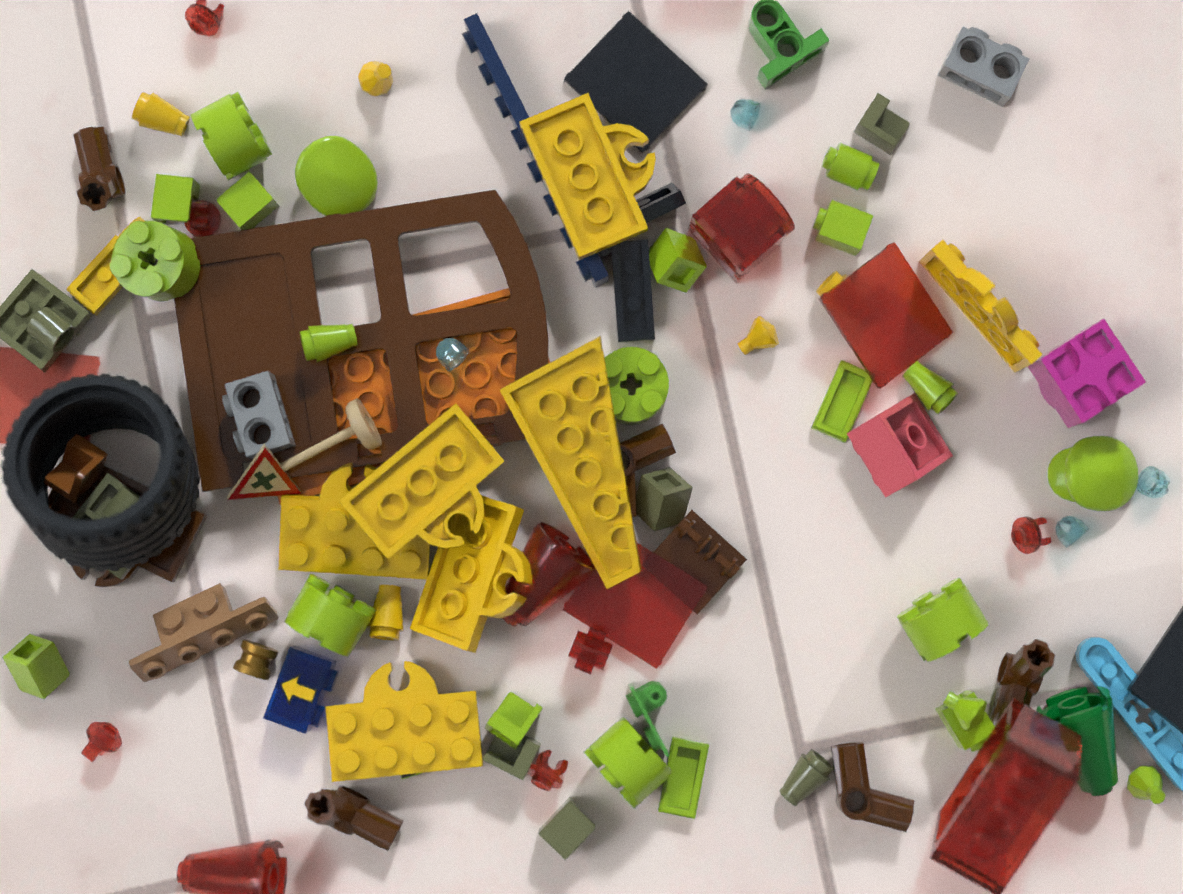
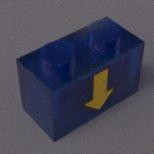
[263,646,339,734]

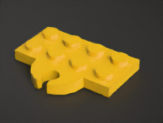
[519,93,656,260]
[919,240,1043,372]
[339,404,505,559]
[278,463,430,579]
[410,495,532,653]
[325,661,483,782]

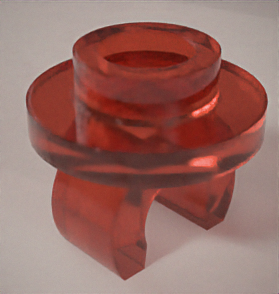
[185,0,224,36]
[184,200,221,237]
[1011,516,1052,554]
[81,722,122,763]
[527,749,568,791]

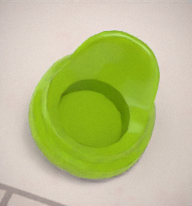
[295,136,378,216]
[1048,436,1138,511]

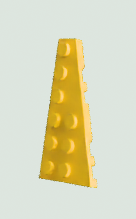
[500,336,641,589]

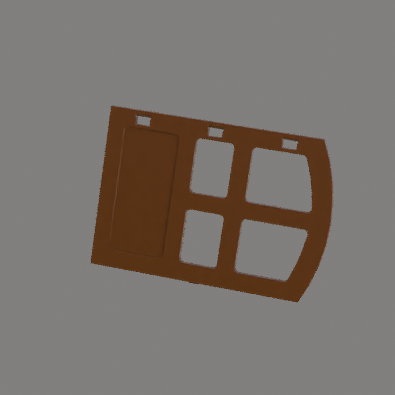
[174,190,549,492]

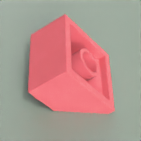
[847,393,953,498]

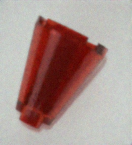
[502,522,596,627]
[176,839,288,894]

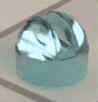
[730,98,761,131]
[436,338,469,371]
[1137,466,1170,499]
[1055,515,1089,548]

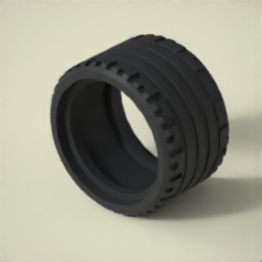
[1,374,200,571]

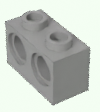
[938,27,1029,107]
[222,371,296,459]

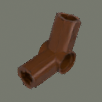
[73,126,126,211]
[620,423,676,517]
[990,639,1055,733]
[830,742,914,832]
[304,785,404,851]

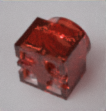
[688,173,795,284]

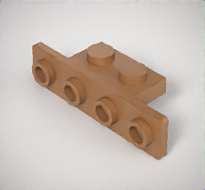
[128,583,279,682]

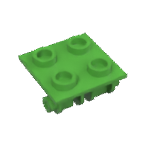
[625,681,669,757]

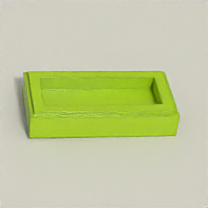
[811,360,875,443]
[658,736,709,819]

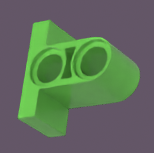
[749,0,830,90]

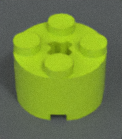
[190,92,272,181]
[110,221,200,302]
[605,347,669,425]
[285,574,376,657]
[897,577,989,662]
[584,717,673,809]

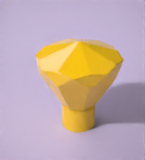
[358,61,393,97]
[737,316,779,355]

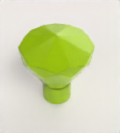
[943,691,987,732]
[1127,766,1165,804]

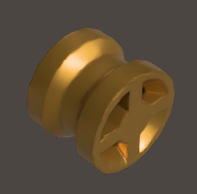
[233,639,279,680]

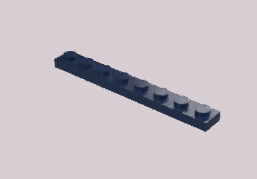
[462,13,609,288]

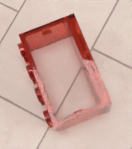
[930,698,1082,894]

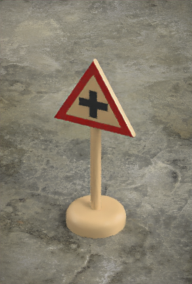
[227,398,382,500]

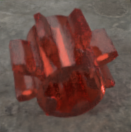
[568,626,613,675]

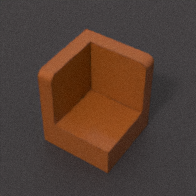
[44,434,108,503]

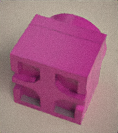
[1027,319,1146,428]

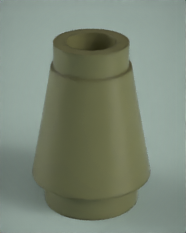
[779,749,834,806]

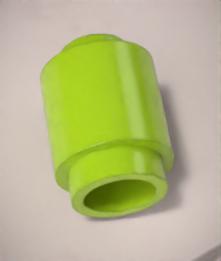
[821,143,879,190]

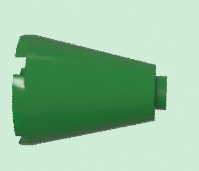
[1036,686,1118,796]

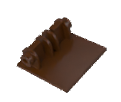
[642,510,747,615]

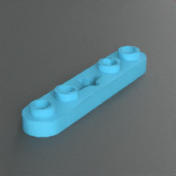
[1075,637,1183,791]

